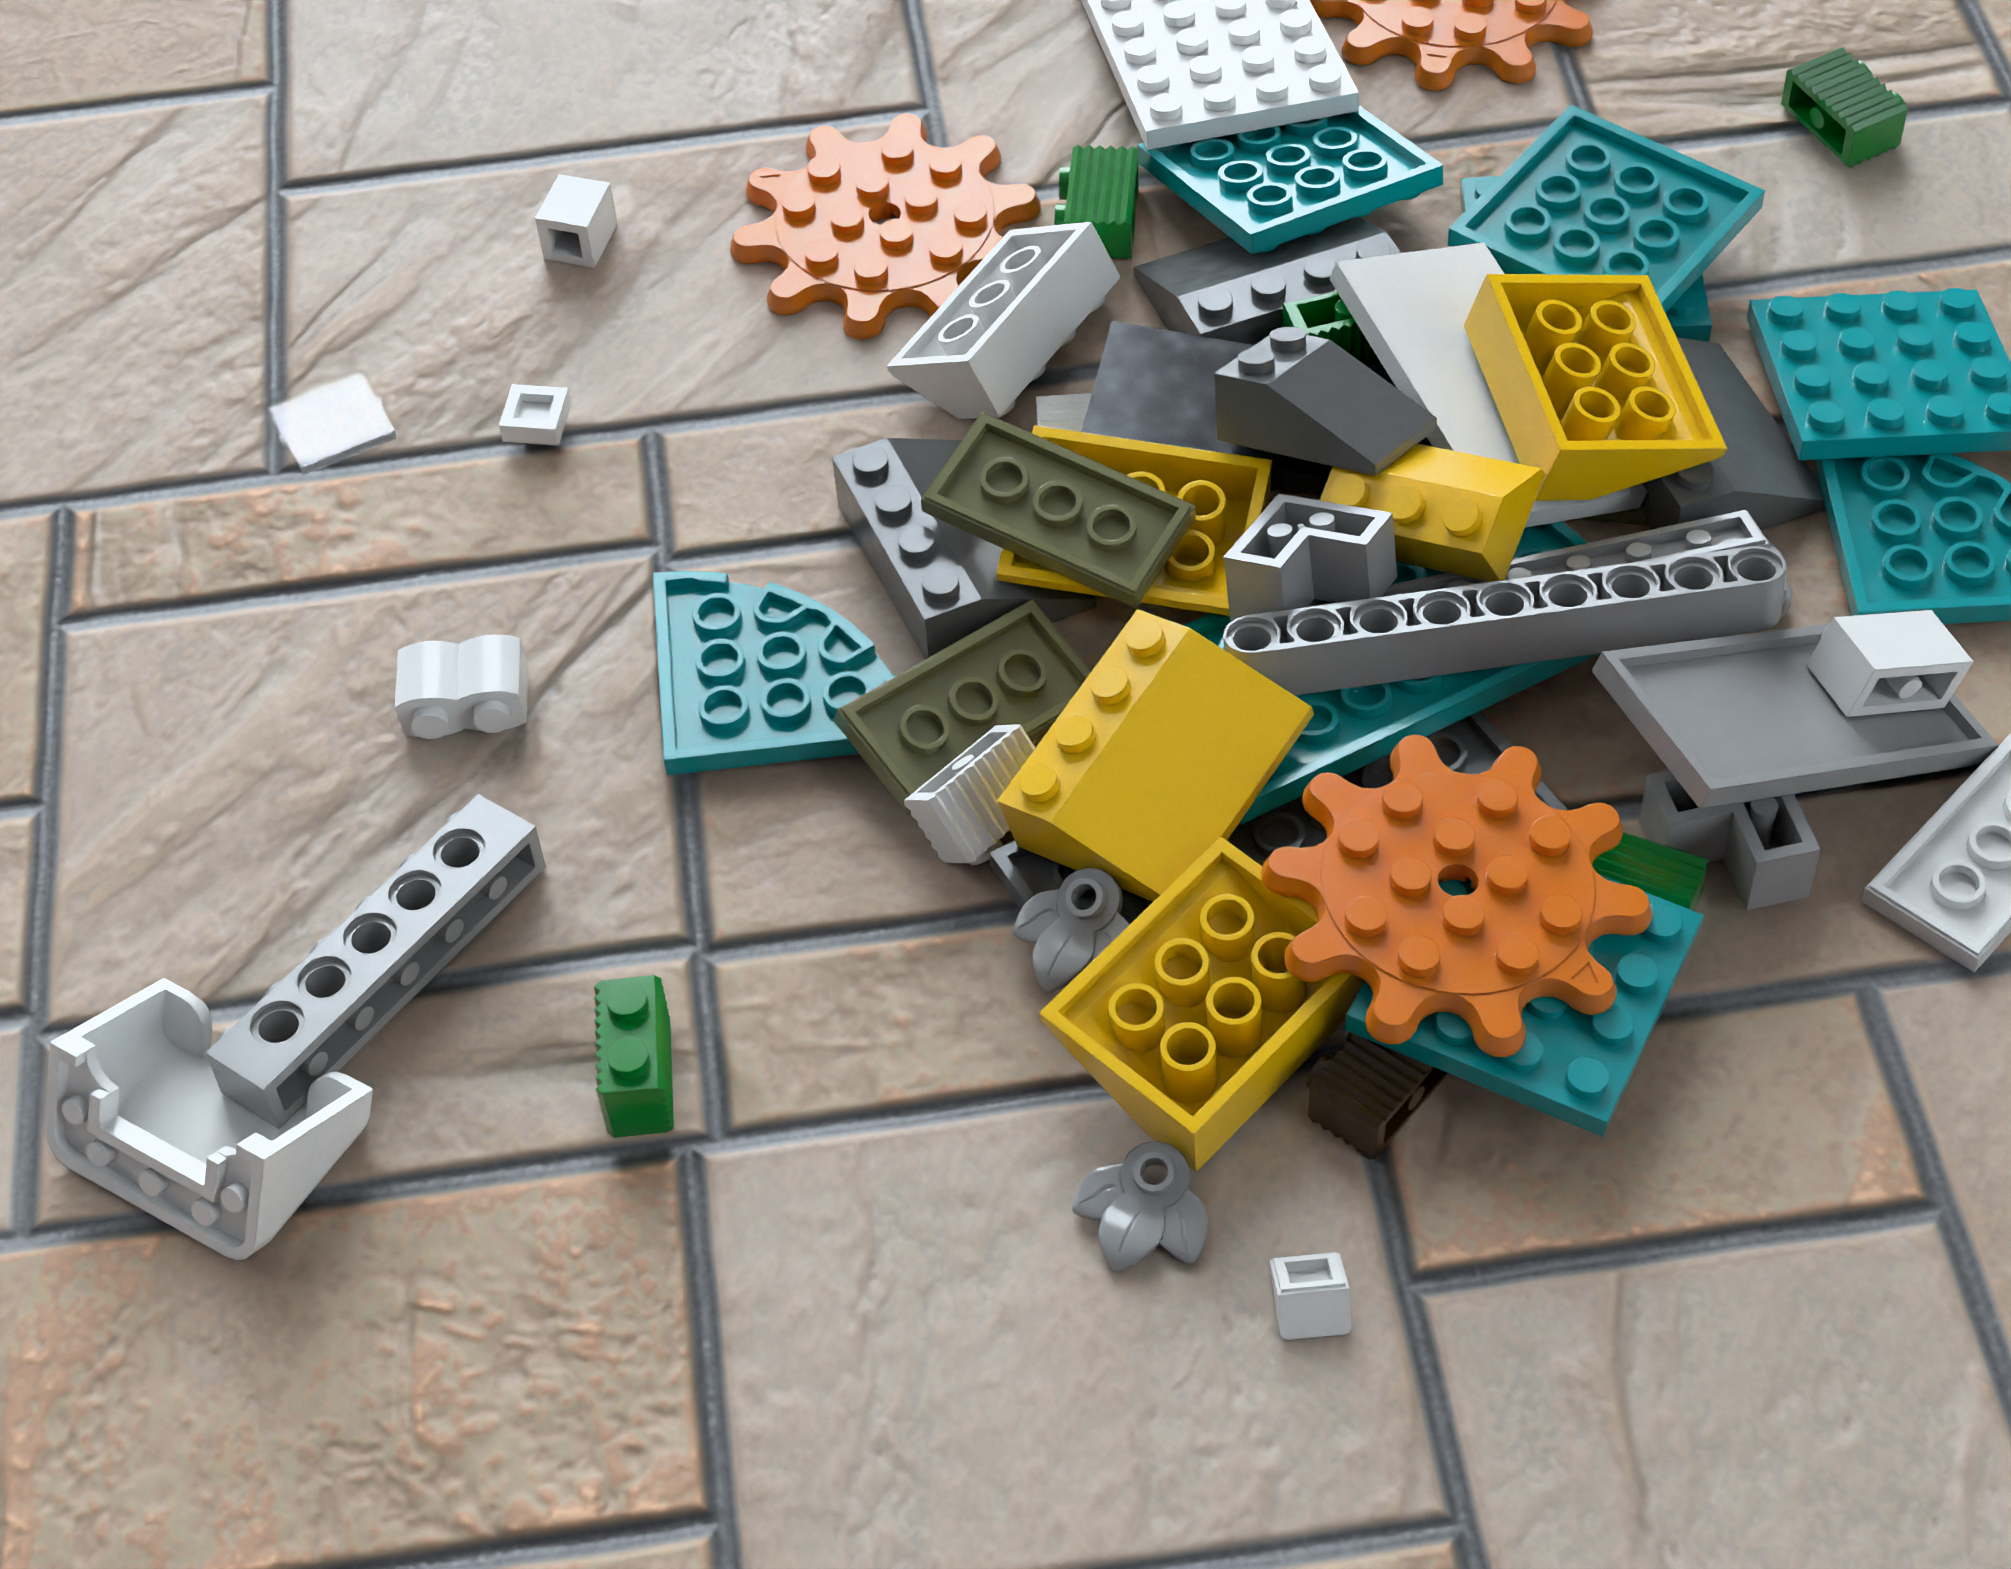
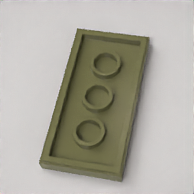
[921,412,1196,609]
[833,599,1092,815]

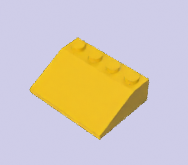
[1464,274,1727,501]
[996,425,1272,616]
[997,609,1314,902]
[1039,836,1365,1172]

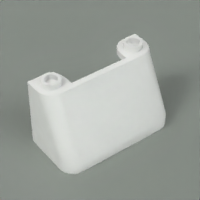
[44,978,373,1260]

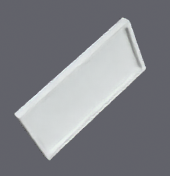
[1329,243,1648,528]

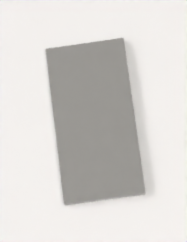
[1592,624,1999,809]

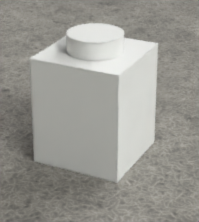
[535,174,618,268]

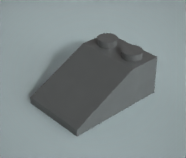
[1214,327,1437,476]

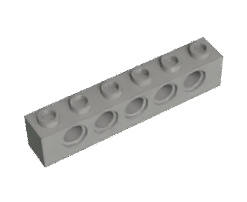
[205,794,546,1129]

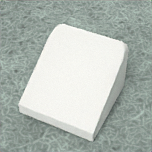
[1269,1252,1352,1340]

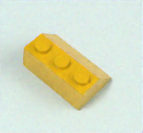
[1320,444,1545,582]

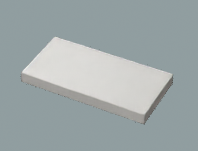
[1861,733,2011,973]

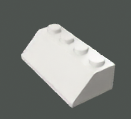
[887,222,1121,419]

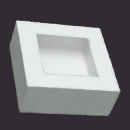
[499,384,571,445]

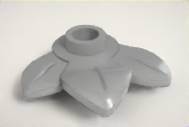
[1013,868,1130,993]
[1072,1141,1208,1273]

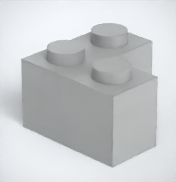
[1223,494,1397,621]
[1639,770,1821,911]

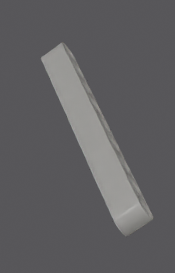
[1223,546,1786,695]

